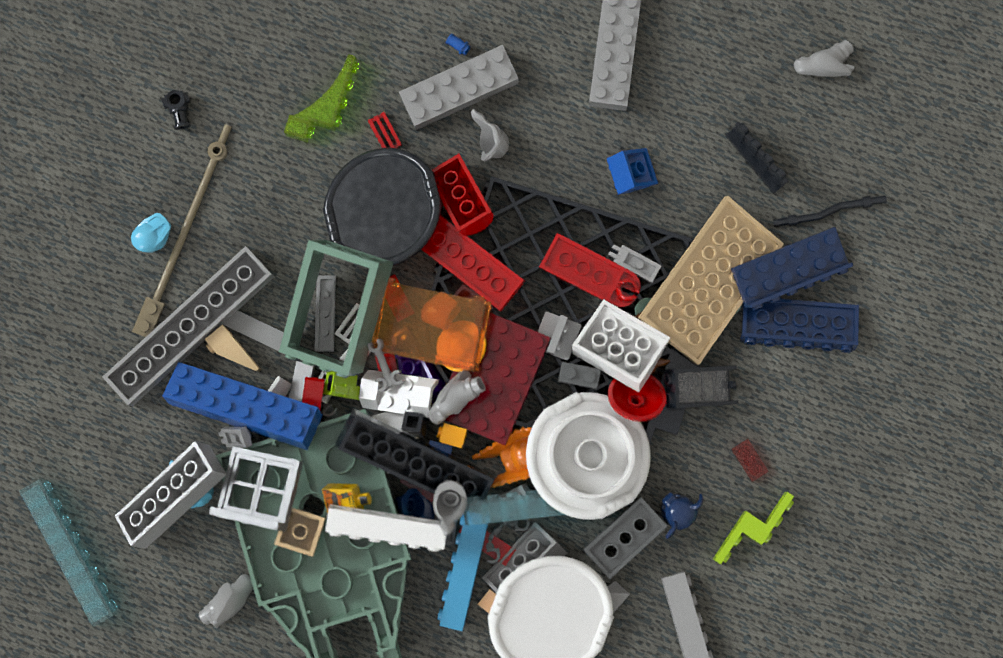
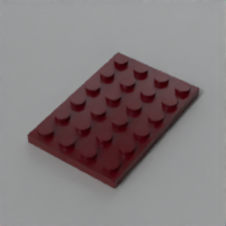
[445,309,552,446]

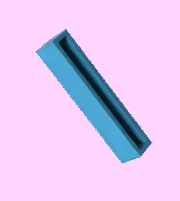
[437,510,490,631]

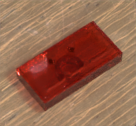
[731,439,769,482]

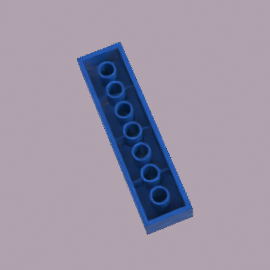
[162,362,323,450]

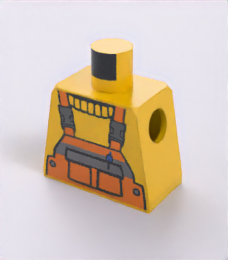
[322,483,371,514]

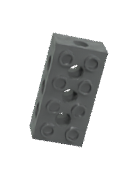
[583,497,667,579]

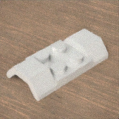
[359,370,439,417]

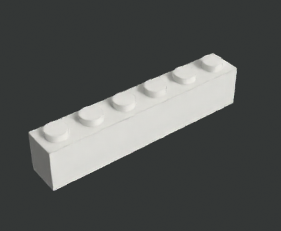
[325,504,446,551]

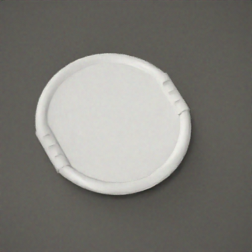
[526,392,651,520]
[488,556,614,658]

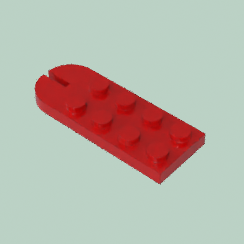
[539,233,640,308]

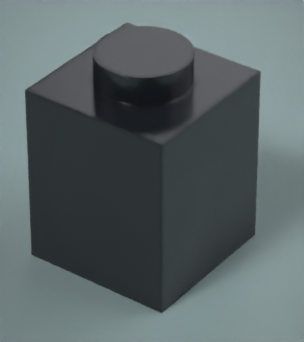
[401,411,429,438]

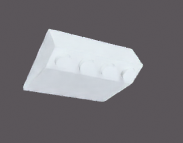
[572,299,670,392]

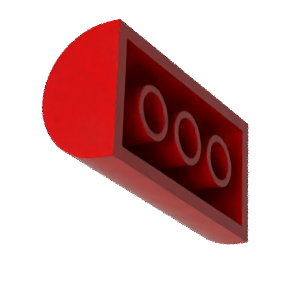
[432,154,494,236]

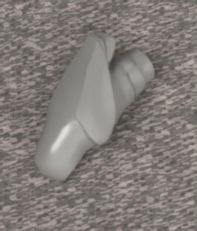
[794,40,854,77]
[428,369,485,425]
[199,574,253,628]

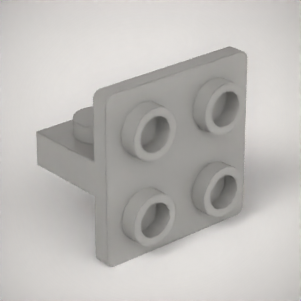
[538,312,581,361]

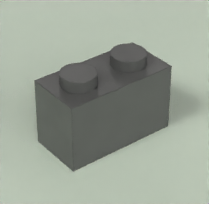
[558,362,601,390]

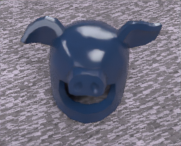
[660,493,703,539]

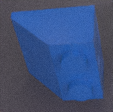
[607,148,658,195]

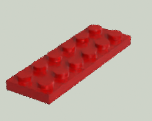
[422,215,525,312]

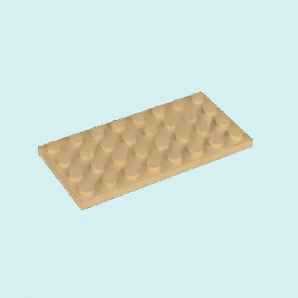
[638,196,784,365]

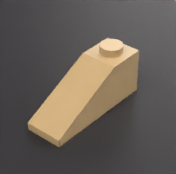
[205,324,261,372]

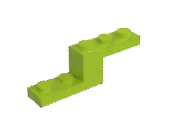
[713,492,794,564]

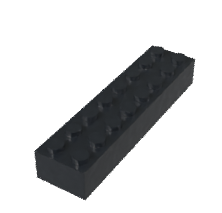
[335,409,495,513]

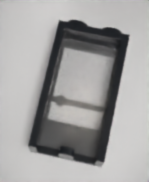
[664,365,738,409]

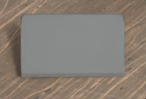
[289,361,315,401]

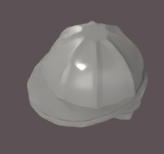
[471,109,509,162]
[433,481,467,536]

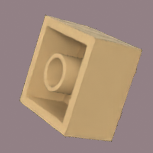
[275,508,326,557]

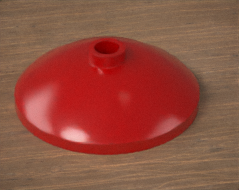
[608,375,666,422]

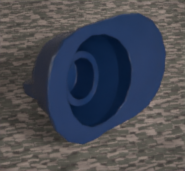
[395,488,434,520]

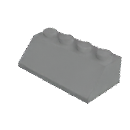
[482,522,567,594]

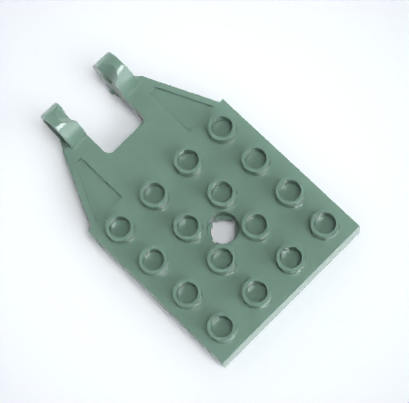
[216,409,412,658]

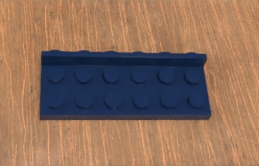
[731,227,854,310]
[740,299,859,353]

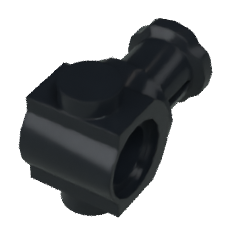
[162,90,191,130]

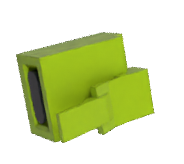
[323,371,360,400]

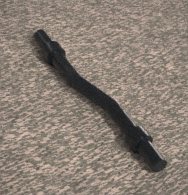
[773,195,887,227]

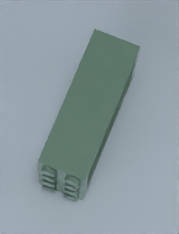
[279,239,393,378]

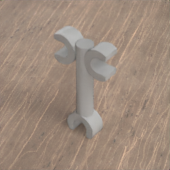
[367,339,405,392]

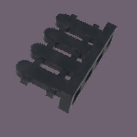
[725,121,789,194]

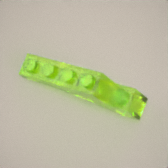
[284,54,359,143]

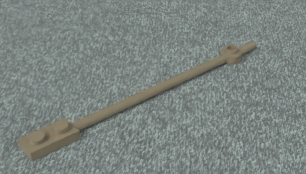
[132,124,232,337]

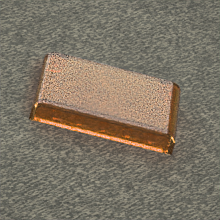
[371,277,491,371]

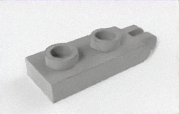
[608,245,661,283]
[218,427,252,448]

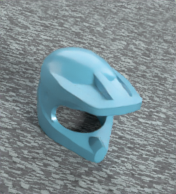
[131,213,171,253]

